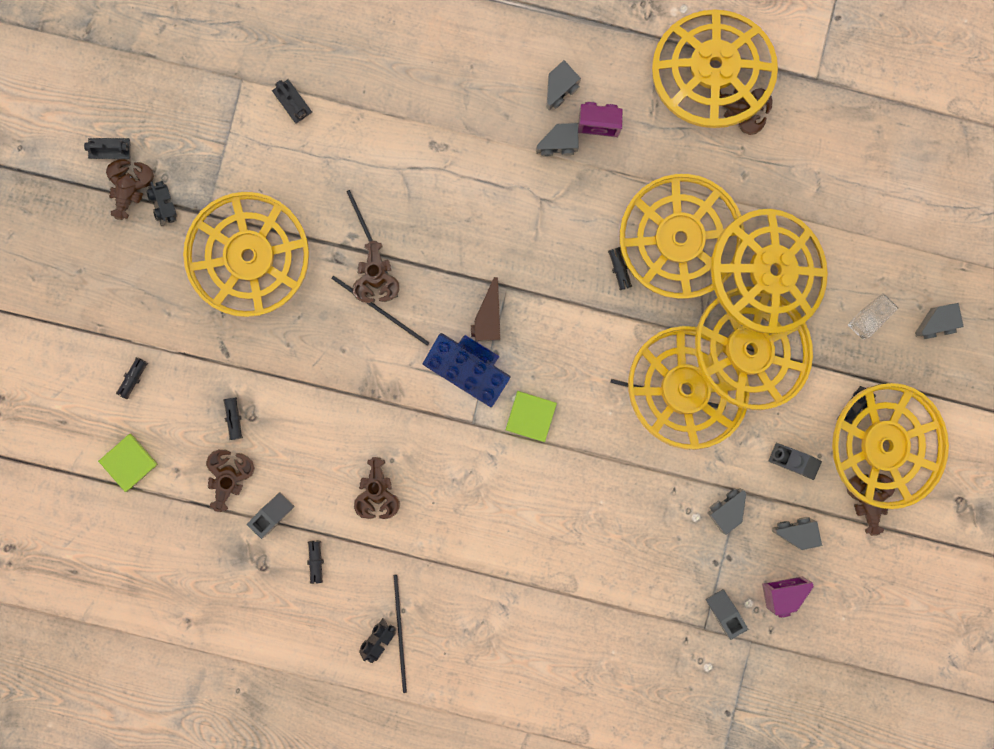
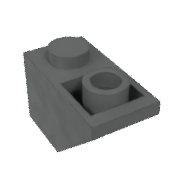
[546,60,581,110]
[536,123,579,156]
[915,303,964,339]
[768,442,822,480]
[707,488,746,535]
[246,492,295,539]
[772,517,822,550]
[705,589,749,640]

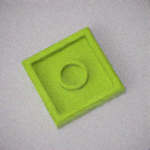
[505,391,557,442]
[98,434,158,492]

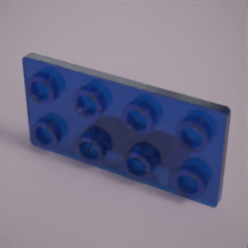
[422,333,511,407]

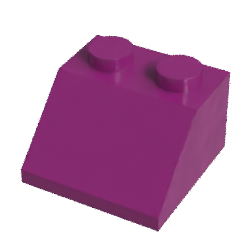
[578,102,623,138]
[762,576,814,618]

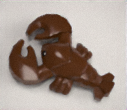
[710,88,773,135]
[106,159,154,220]
[353,241,400,303]
[206,449,255,512]
[354,457,400,519]
[847,474,895,536]

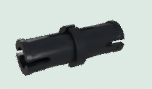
[608,247,633,291]
[116,357,148,399]
[223,397,243,440]
[307,540,324,584]

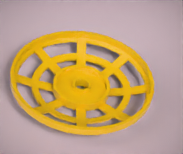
[652,10,778,128]
[619,174,745,299]
[183,192,309,317]
[711,209,828,334]
[695,286,813,410]
[628,326,750,450]
[832,383,949,509]

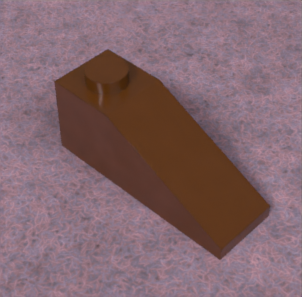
[471,277,500,342]

